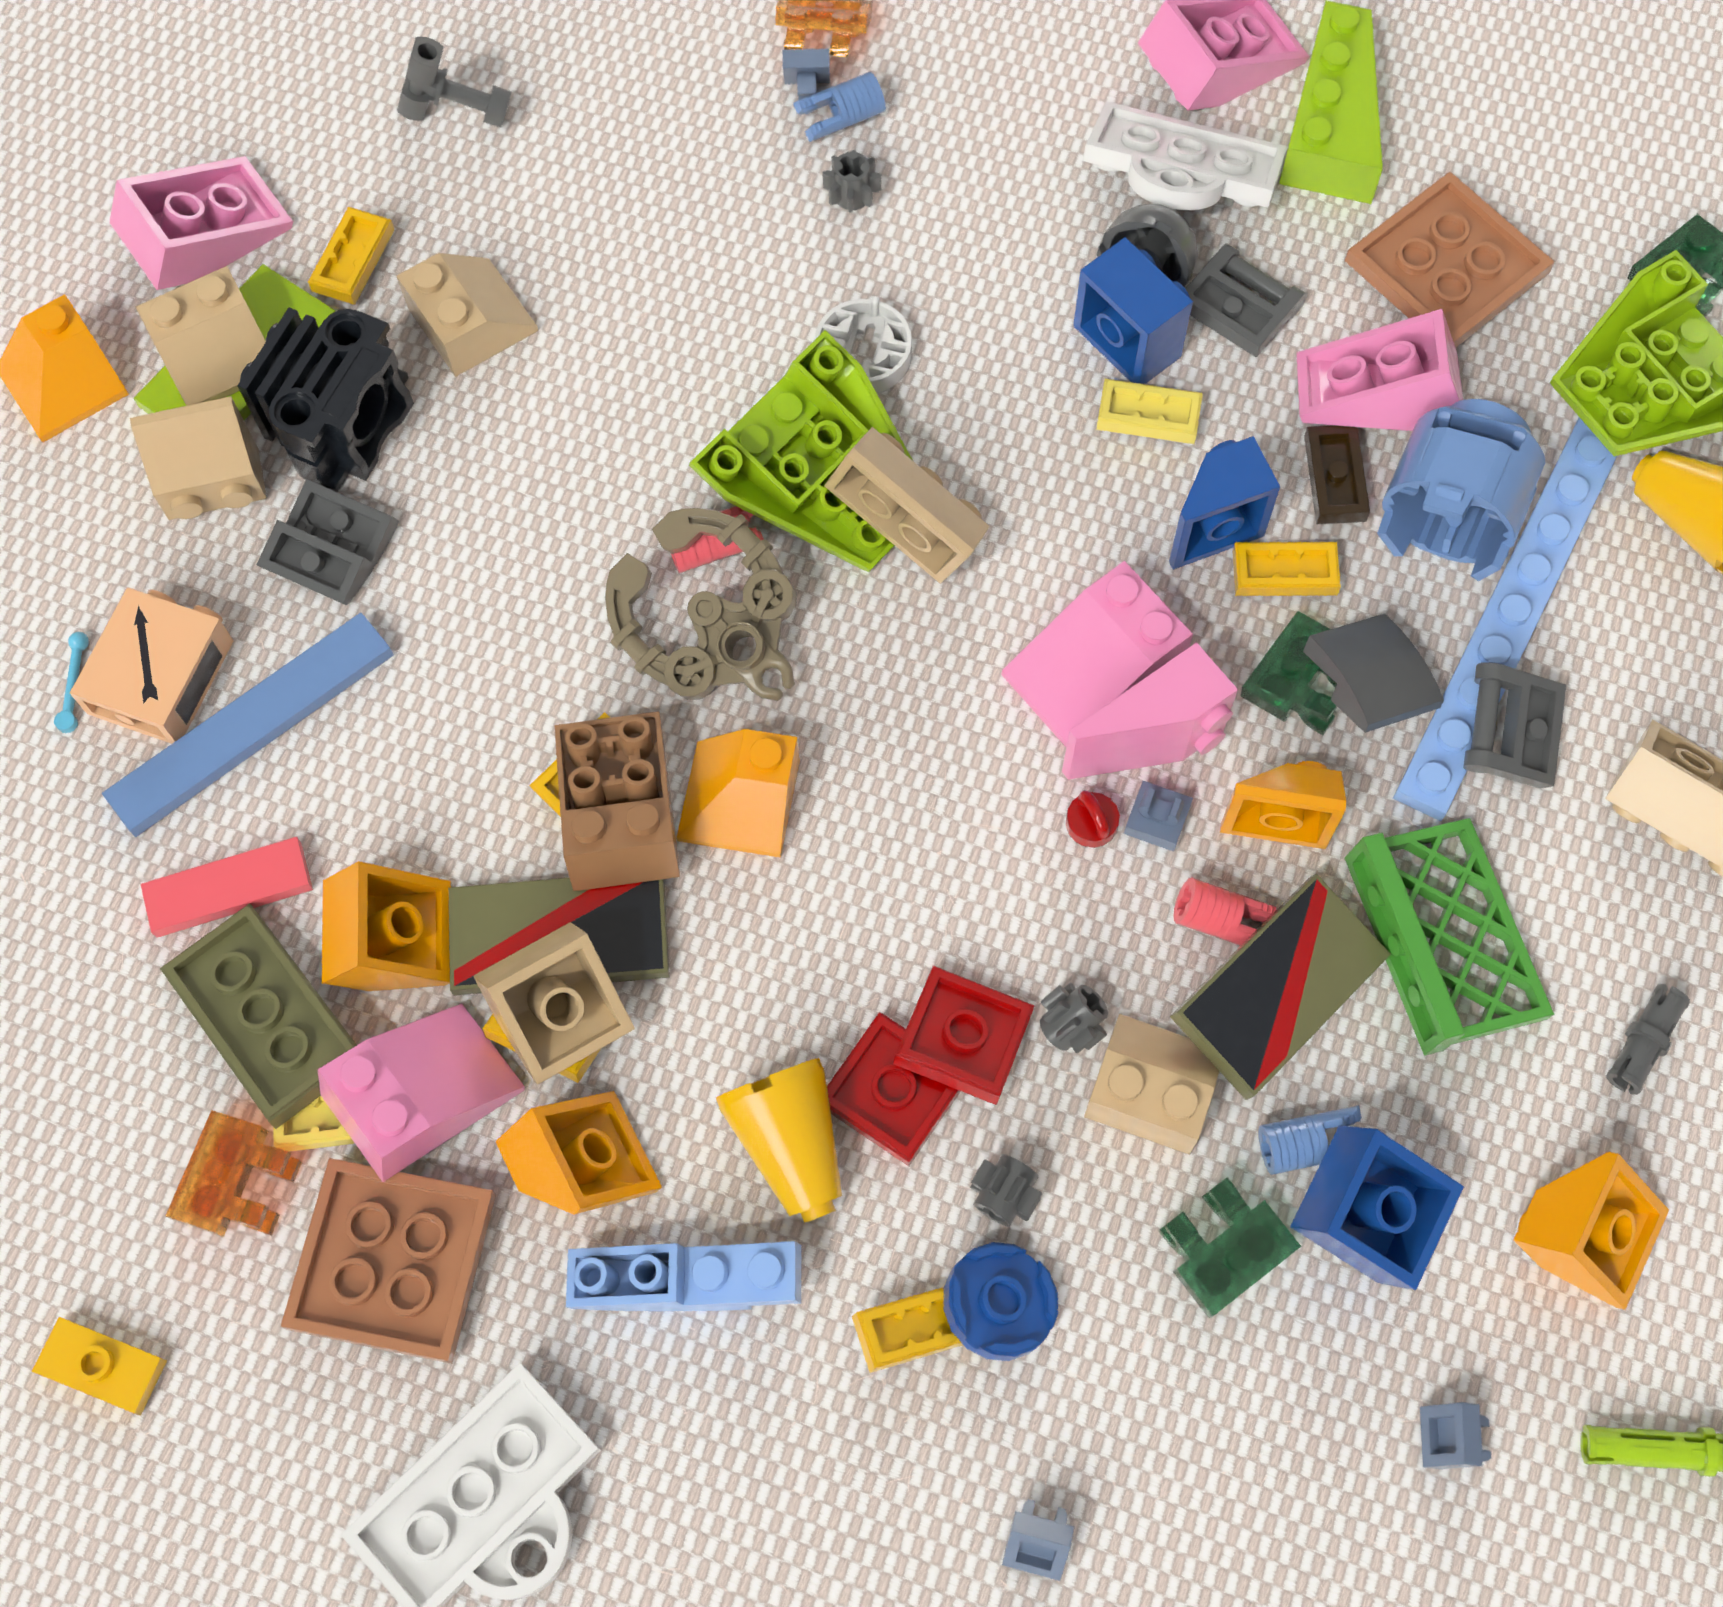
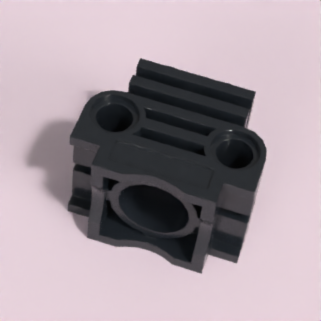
[237,307,414,492]

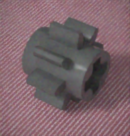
[822,150,882,213]
[1040,983,1108,1053]
[970,1155,1042,1227]

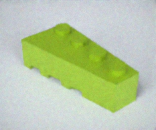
[1279,0,1383,204]

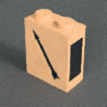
[70,587,234,744]

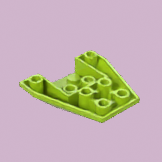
[1550,250,1723,456]
[689,330,914,572]

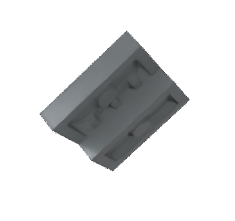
[256,479,399,606]
[1303,614,1444,733]

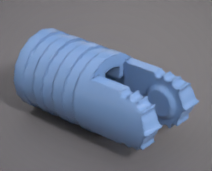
[793,71,886,142]
[1258,1105,1362,1175]

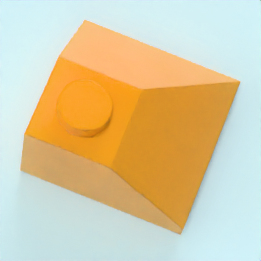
[0,294,129,443]
[676,729,800,858]
[1220,761,1346,849]
[495,1091,662,1215]
[1513,1151,1669,1310]

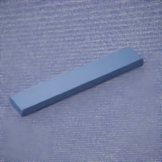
[101,612,394,837]

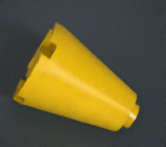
[1632,450,1723,575]
[716,1058,842,1223]

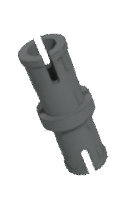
[1606,984,1690,1095]

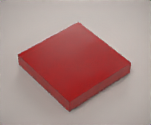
[893,966,1035,1105]
[827,1012,960,1166]

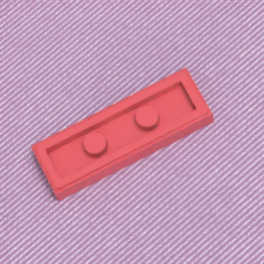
[141,837,313,938]

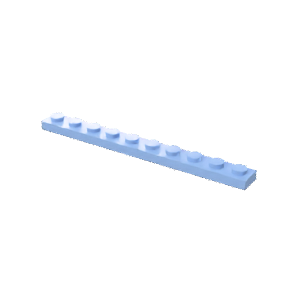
[1392,417,1617,821]

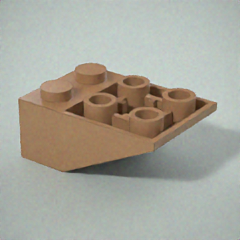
[554,711,680,891]

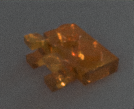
[775,0,873,57]
[165,1110,302,1237]

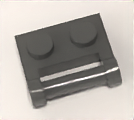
[1185,243,1307,357]
[1463,663,1566,789]

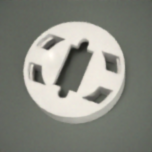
[814,296,912,393]

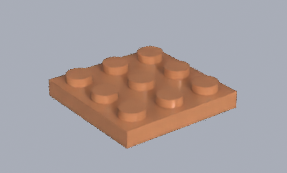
[1345,171,1555,348]
[280,1158,496,1364]

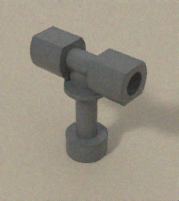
[397,37,512,128]

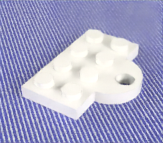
[1083,101,1288,210]
[340,1363,601,1607]

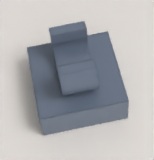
[782,48,830,100]
[1124,781,1193,852]
[1420,1402,1491,1469]
[1002,1499,1074,1581]

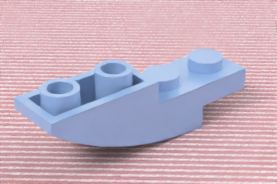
[566,1241,801,1312]

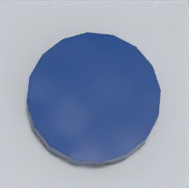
[943,1242,1058,1361]

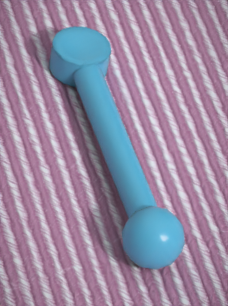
[54,631,89,733]

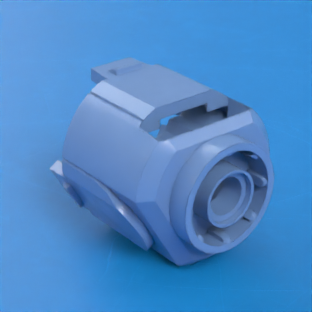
[1377,399,1546,581]

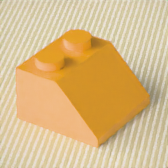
[322,861,451,991]

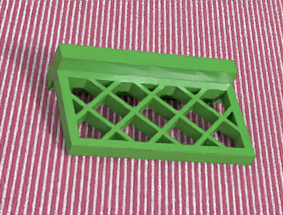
[1344,818,1554,1056]

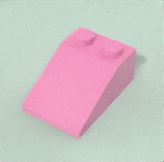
[1138,0,1310,111]
[109,156,293,290]
[1296,309,1463,431]
[1001,561,1193,747]
[1062,642,1238,780]
[318,1004,525,1182]

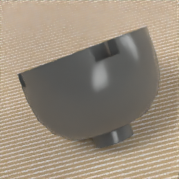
[1097,204,1198,287]

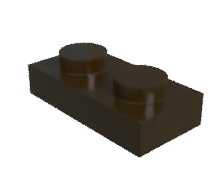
[1304,425,1370,524]

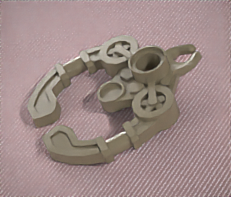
[605,508,797,701]

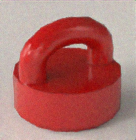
[1066,790,1120,848]

